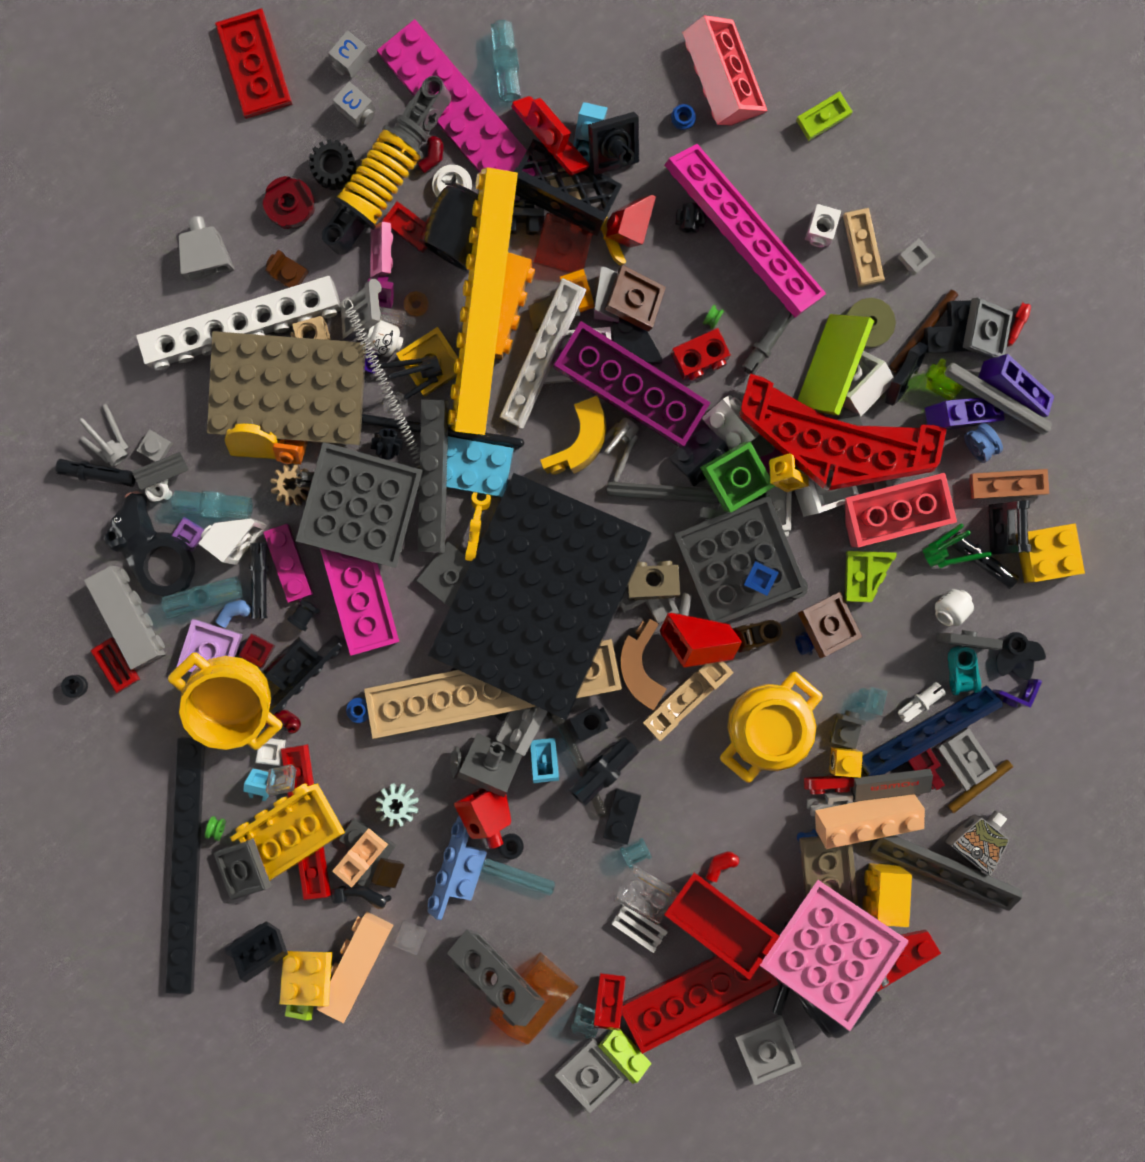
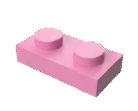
[370,222,393,278]

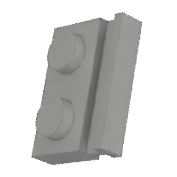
[936,727,997,791]

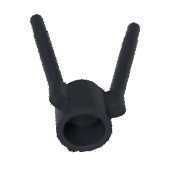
[380,356,443,400]

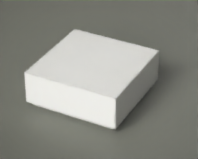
[255,738,286,766]

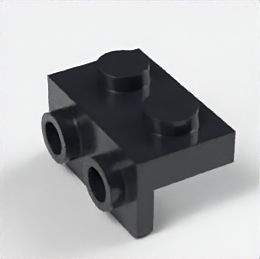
[669,425,729,486]
[225,921,288,983]

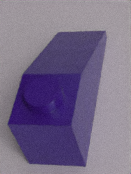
[978,354,1054,417]

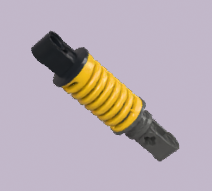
[321,76,451,255]

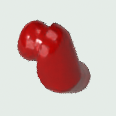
[705,851,739,883]

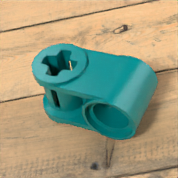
[947,646,981,695]

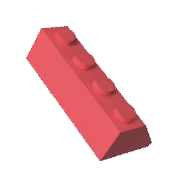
[682,15,768,125]
[845,473,957,547]

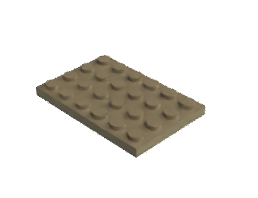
[207,331,366,445]

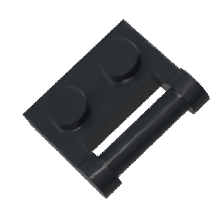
[989,500,1032,555]

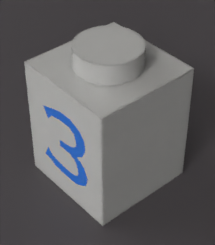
[329,30,371,79]
[333,81,376,129]

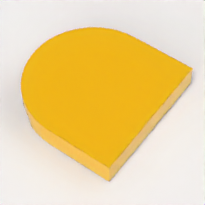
[225,423,278,459]

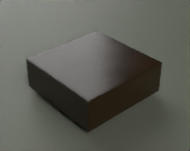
[371,858,405,888]

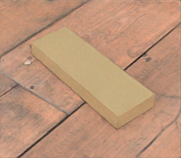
[843,208,885,287]

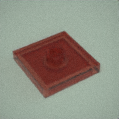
[533,213,593,273]

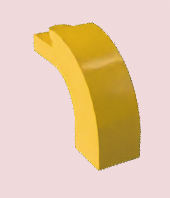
[540,396,607,475]

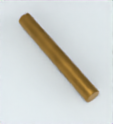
[947,759,1013,813]

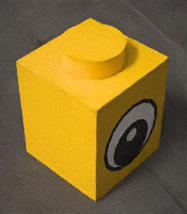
[829,747,863,778]

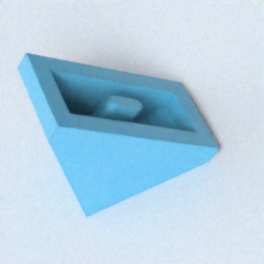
[530,738,559,783]

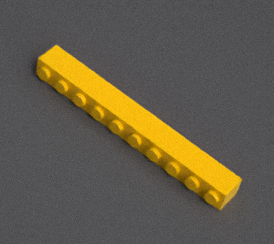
[447,167,518,435]

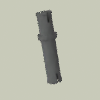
[741,305,794,375]

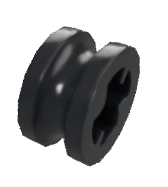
[61,675,88,698]

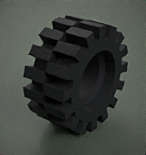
[309,139,357,191]

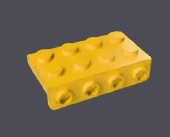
[230,783,345,881]

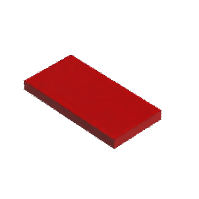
[215,8,293,119]

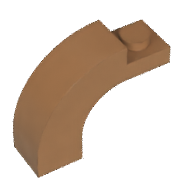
[620,619,667,711]

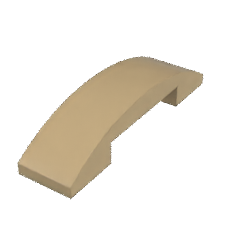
[642,661,734,741]

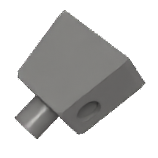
[179,216,234,281]

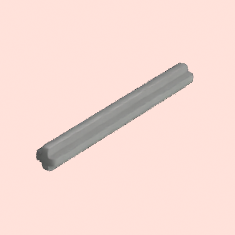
[945,363,1052,435]

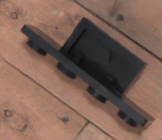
[264,635,342,715]

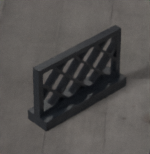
[514,139,623,236]

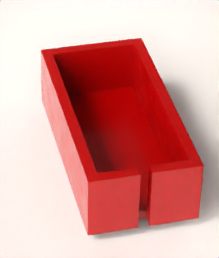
[664,872,780,980]

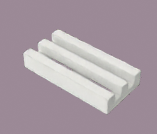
[612,902,668,953]

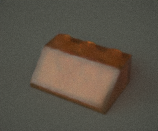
[489,953,579,1045]

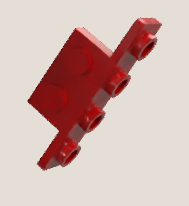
[511,96,589,175]

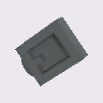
[829,710,866,749]

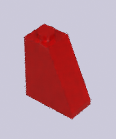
[659,613,742,668]

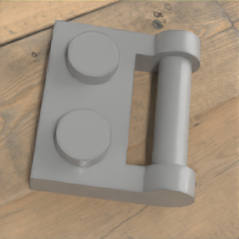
[341,279,382,341]

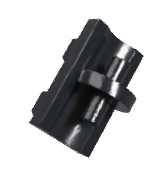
[510,197,545,235]

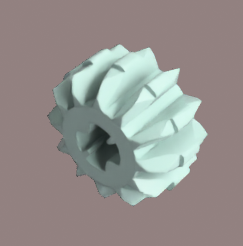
[375,783,419,827]

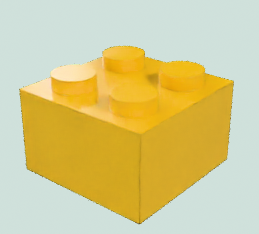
[1015,523,1085,583]
[863,863,912,927]

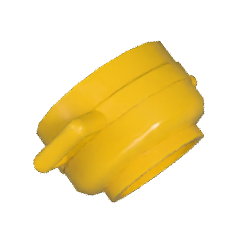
[168,652,283,750]
[720,672,823,783]

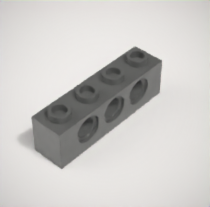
[447,929,546,1026]

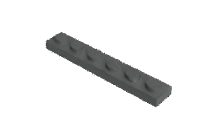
[418,400,449,553]
[869,835,1022,911]

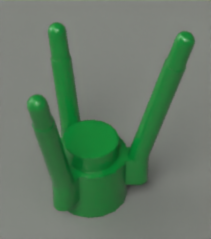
[922,524,991,569]

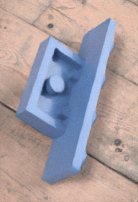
[427,816,487,920]

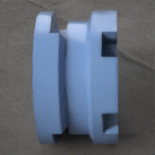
[964,423,1003,463]

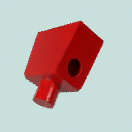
[454,788,511,849]

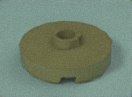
[846,297,896,348]

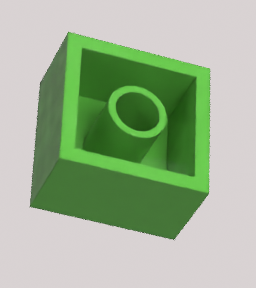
[700,442,775,513]

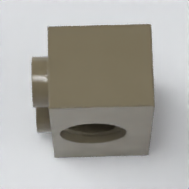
[628,561,680,601]

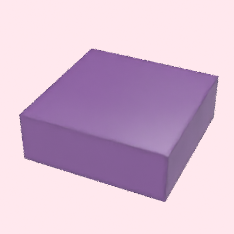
[172,517,205,552]

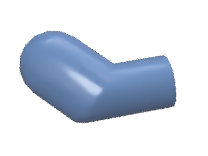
[215,600,251,628]

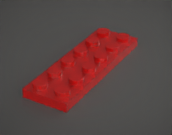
[622,951,779,1054]

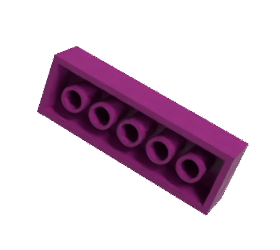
[553,321,711,447]

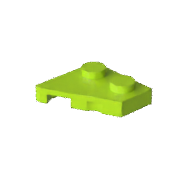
[845,551,897,602]

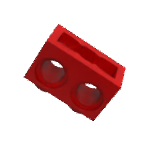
[671,328,731,381]

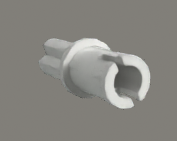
[898,682,946,723]

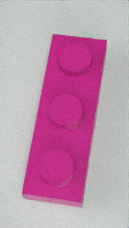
[263,524,314,603]

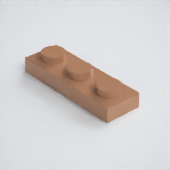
[969,469,1049,499]

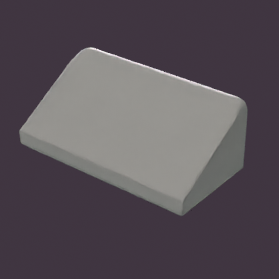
[594,267,619,322]

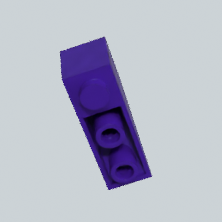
[924,398,1005,430]

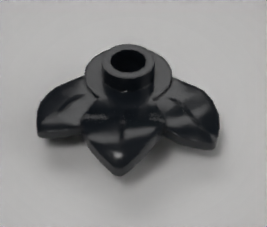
[996,632,1046,680]

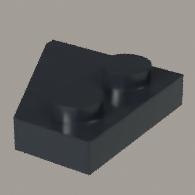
[613,317,662,364]

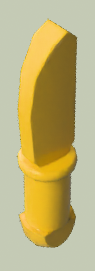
[601,217,626,266]

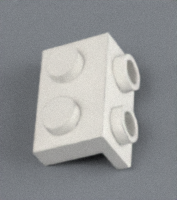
[702,395,760,450]

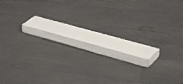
[500,278,587,428]

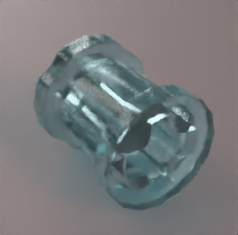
[620,837,652,869]

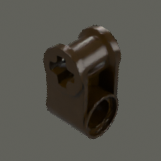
[732,620,783,653]

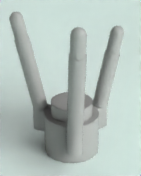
[79,404,129,467]
[604,417,639,482]

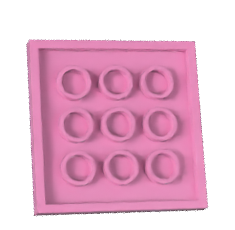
[760,880,908,1031]

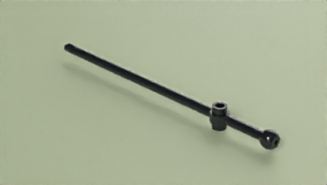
[361,414,524,447]

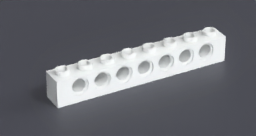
[136,276,341,370]

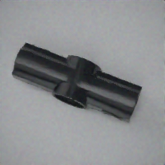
[569,737,639,806]

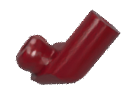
[417,136,444,174]
[265,710,301,734]

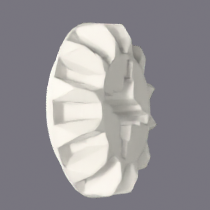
[432,165,472,197]

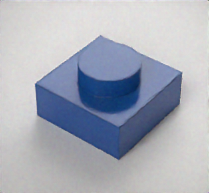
[744,561,778,596]

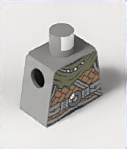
[944,810,1009,876]

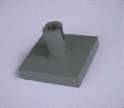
[457,733,522,797]

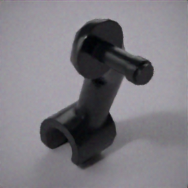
[331,885,392,909]

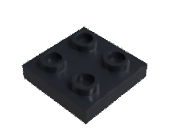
[588,112,639,175]

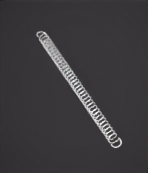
[343,299,420,468]

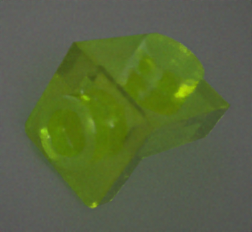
[925,358,963,400]

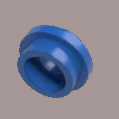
[671,104,696,130]
[346,698,369,723]

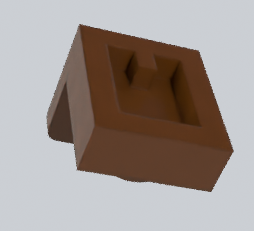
[265,250,309,288]

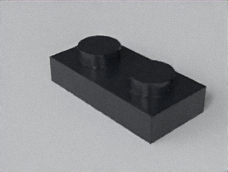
[603,788,641,845]

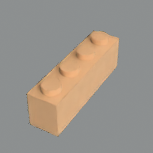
[815,794,925,849]
[316,911,394,1023]

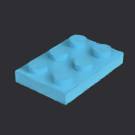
[447,436,514,498]

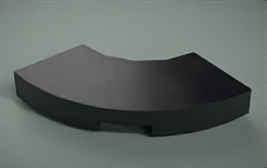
[885,342,928,406]

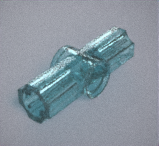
[491,20,521,102]
[171,490,253,519]
[162,576,243,618]

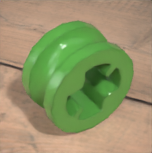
[702,305,724,330]
[205,816,226,841]

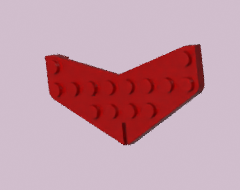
[740,374,947,491]

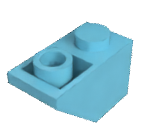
[573,102,608,166]

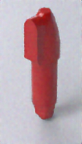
[1007,302,1031,347]

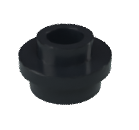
[498,833,524,859]

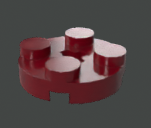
[263,176,315,229]

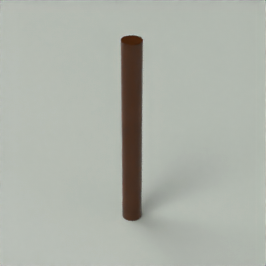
[888,289,958,373]

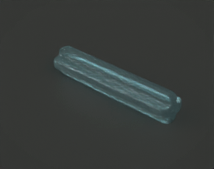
[482,859,555,896]

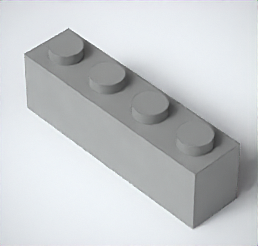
[84,566,166,670]

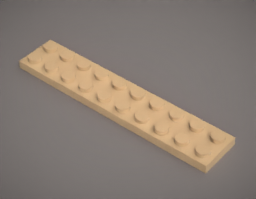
[364,639,622,739]

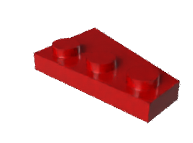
[877,929,941,992]

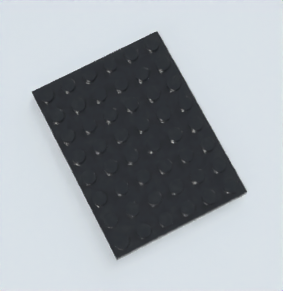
[428,473,652,720]

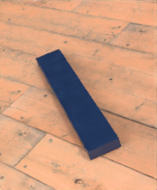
[861,685,1003,776]

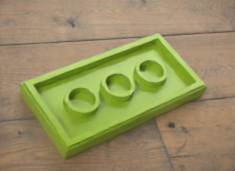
[797,314,874,415]

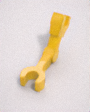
[465,492,491,561]

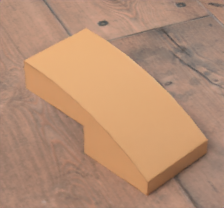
[332,828,388,888]

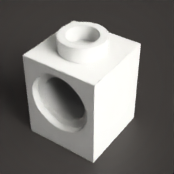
[805,204,841,247]

